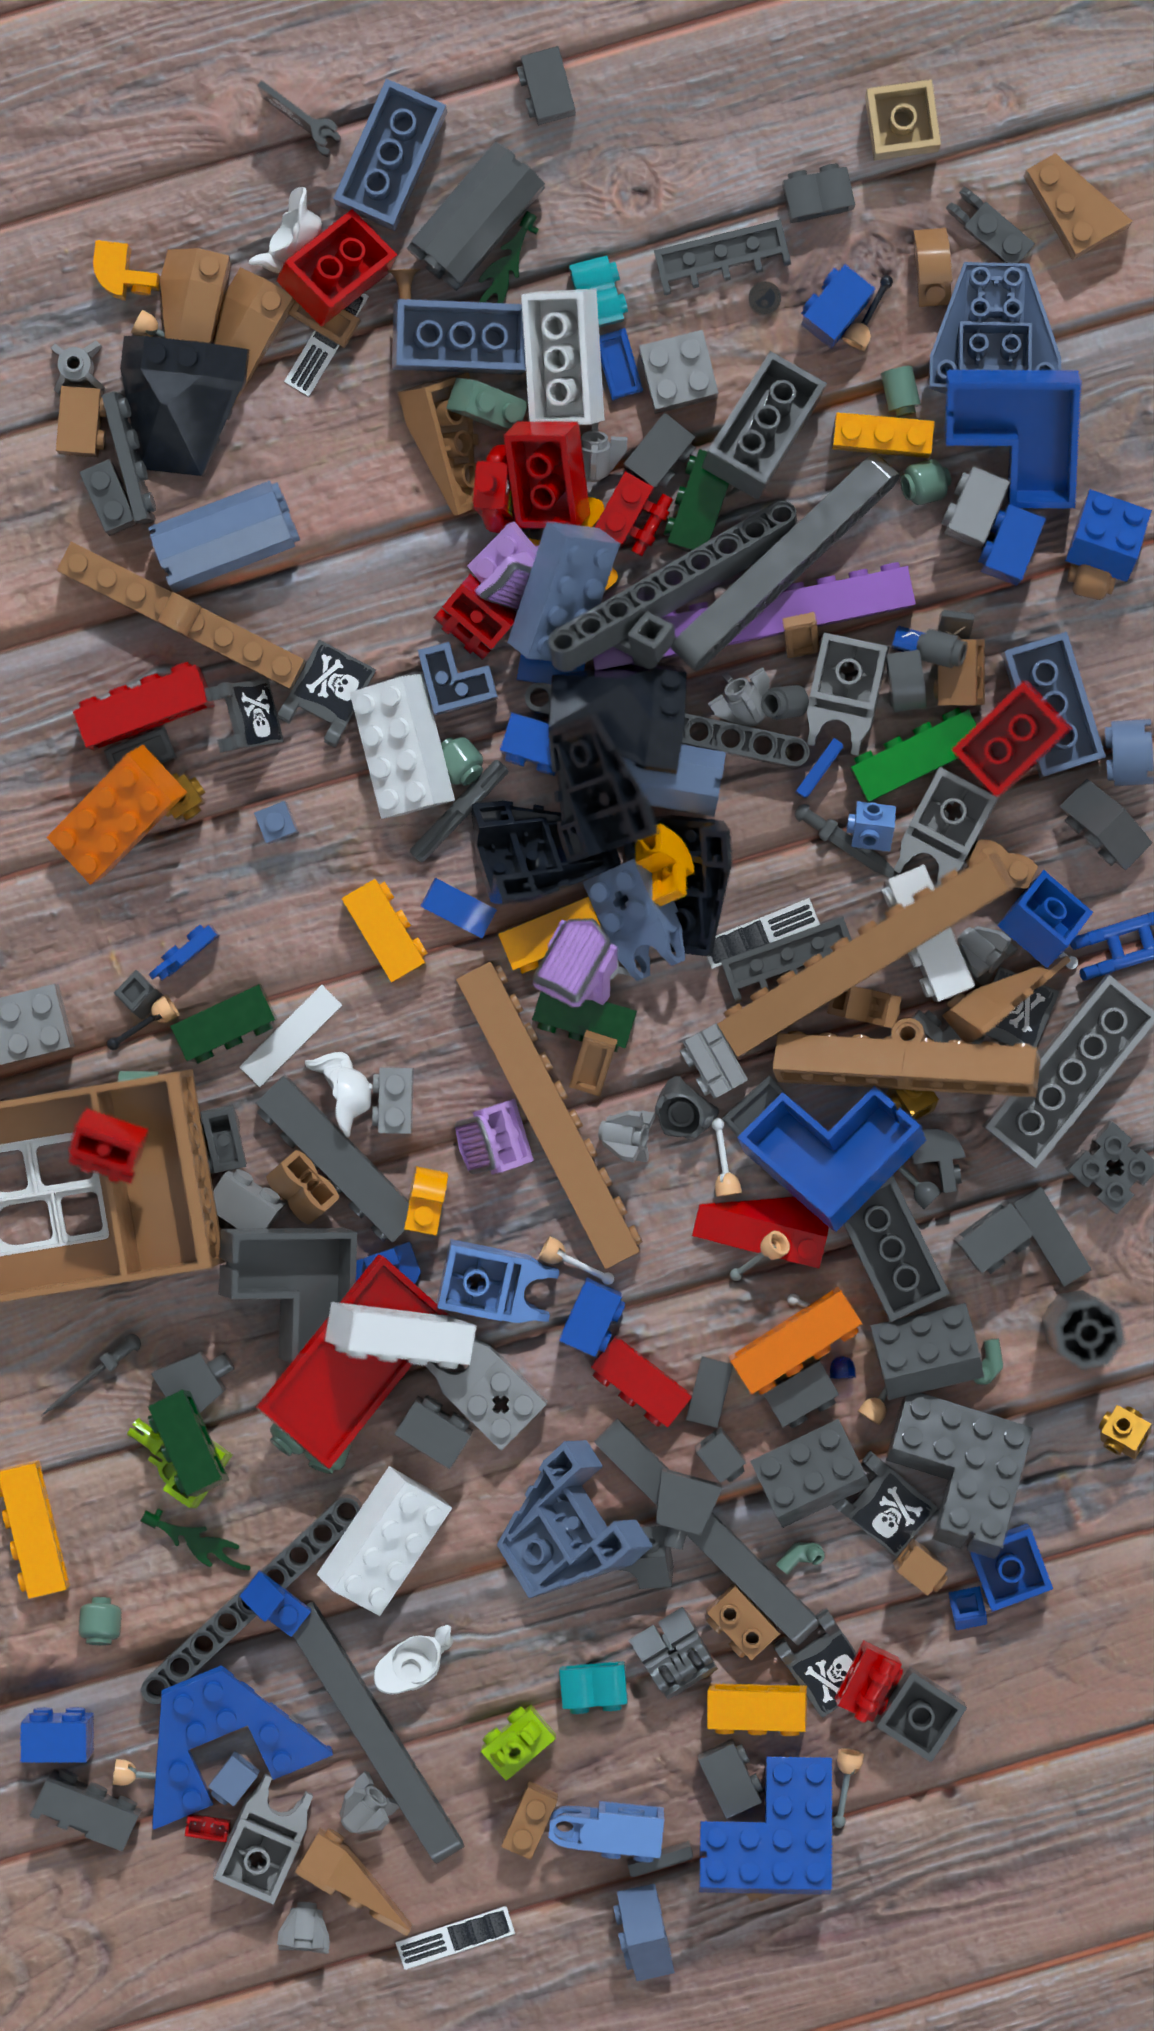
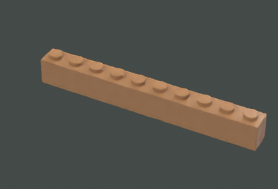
[717,852,1016,1057]
[456,961,643,1270]

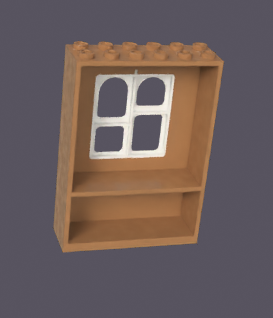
[0,1069,225,1302]

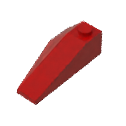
[692,1196,829,1269]

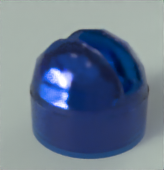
[830,1356,856,1379]

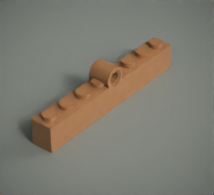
[57,541,306,690]
[773,1018,1041,1097]

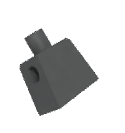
[151,1351,235,1412]
[656,1468,722,1550]

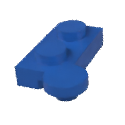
[148,924,220,981]

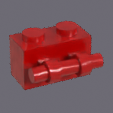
[594,472,673,557]
[433,574,517,660]
[68,1108,149,1185]
[834,1640,903,1723]

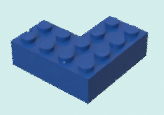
[944,370,1081,509]
[737,1086,926,1233]
[699,1757,832,1895]

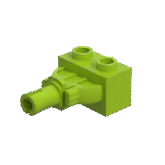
[127,1418,233,1509]
[481,1705,556,1781]

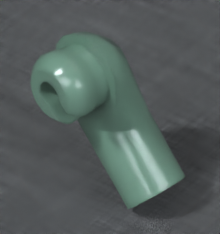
[974,1338,1003,1385]
[776,1542,825,1575]

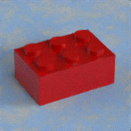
[276,209,397,327]
[504,421,590,528]
[951,681,1073,797]

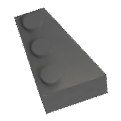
[30,1769,142,1851]

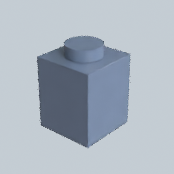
[254,801,299,844]
[208,1751,260,1806]

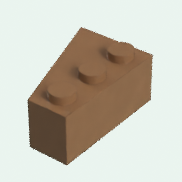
[1023,153,1133,261]

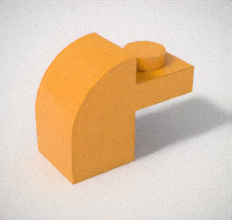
[93,240,160,301]
[635,823,694,906]
[404,1166,448,1236]

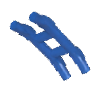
[1070,911,1154,981]

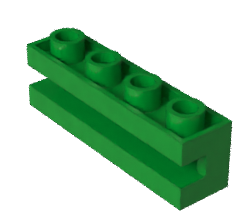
[850,707,976,802]

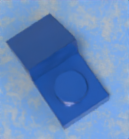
[239,1570,311,1637]

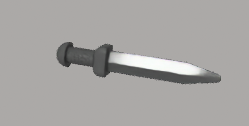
[795,804,899,878]
[41,1334,141,1416]

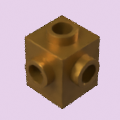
[166,773,206,821]
[886,1089,939,1121]
[1098,1405,1151,1460]

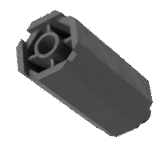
[407,141,545,291]
[1042,1290,1125,1369]

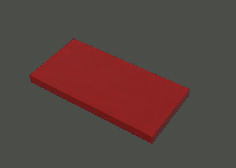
[256,1254,450,1469]

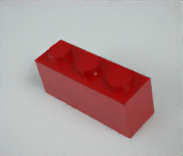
[591,1334,692,1428]

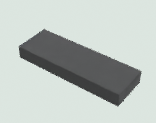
[1013,1186,1092,1287]

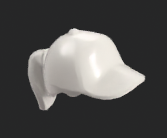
[249,187,322,273]
[305,1052,373,1137]
[374,1625,453,1694]

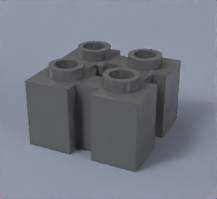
[1065,1121,1154,1214]

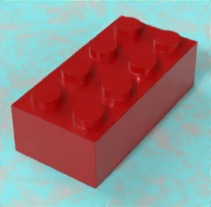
[72,662,215,751]

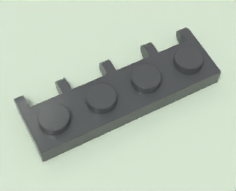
[654,219,791,296]
[102,391,156,524]
[721,917,852,1003]

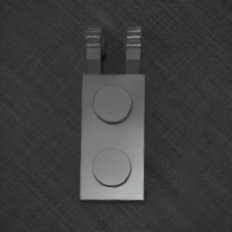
[946,187,1035,263]

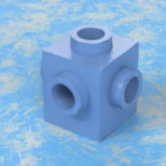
[846,801,896,852]

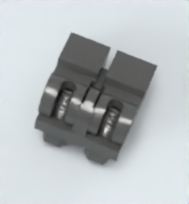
[629,1607,718,1700]

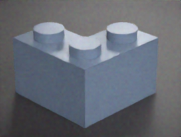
[418,642,498,716]
[613,1883,675,1981]

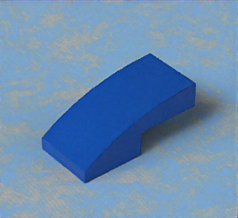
[420,878,497,938]

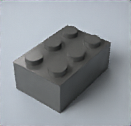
[871,1303,984,1400]
[750,1419,871,1528]

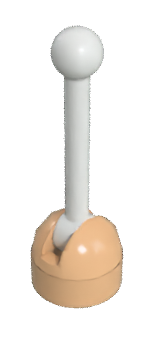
[712,1118,742,1197]
[538,1236,614,1285]

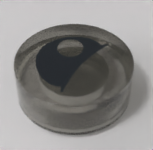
[748,281,781,316]

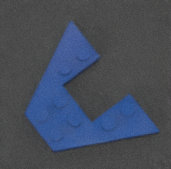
[152,1665,333,1830]

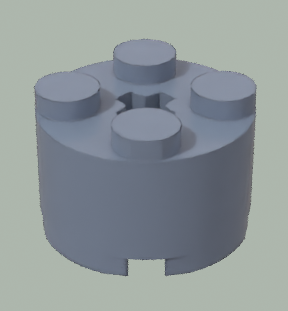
[1105,719,1154,786]

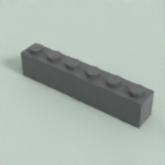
[256,1075,409,1243]

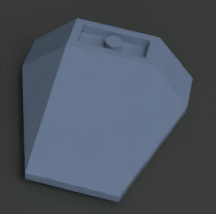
[929,262,1061,394]

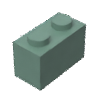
[446,378,528,431]

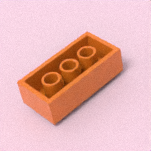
[46,745,188,885]
[729,1286,862,1395]

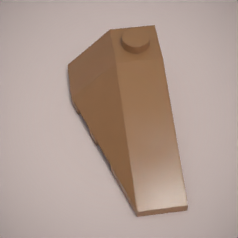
[160,248,231,343]
[213,267,295,410]
[398,373,478,515]
[942,956,1071,1044]
[295,1828,412,1936]

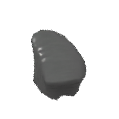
[655,1076,719,1140]

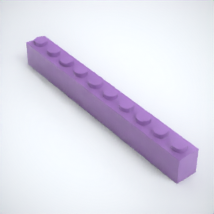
[593,562,916,671]

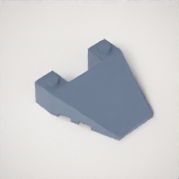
[497,1440,653,1598]

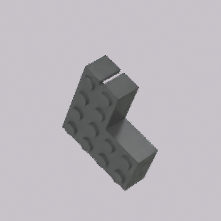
[219,1227,357,1363]
[886,1393,1033,1559]

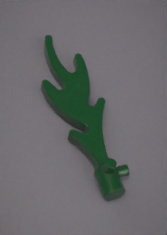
[479,211,539,303]
[140,1508,251,1570]

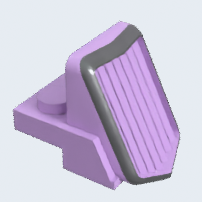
[467,522,539,612]
[533,919,617,1007]
[455,1099,534,1174]

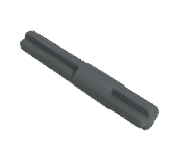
[410,760,508,863]

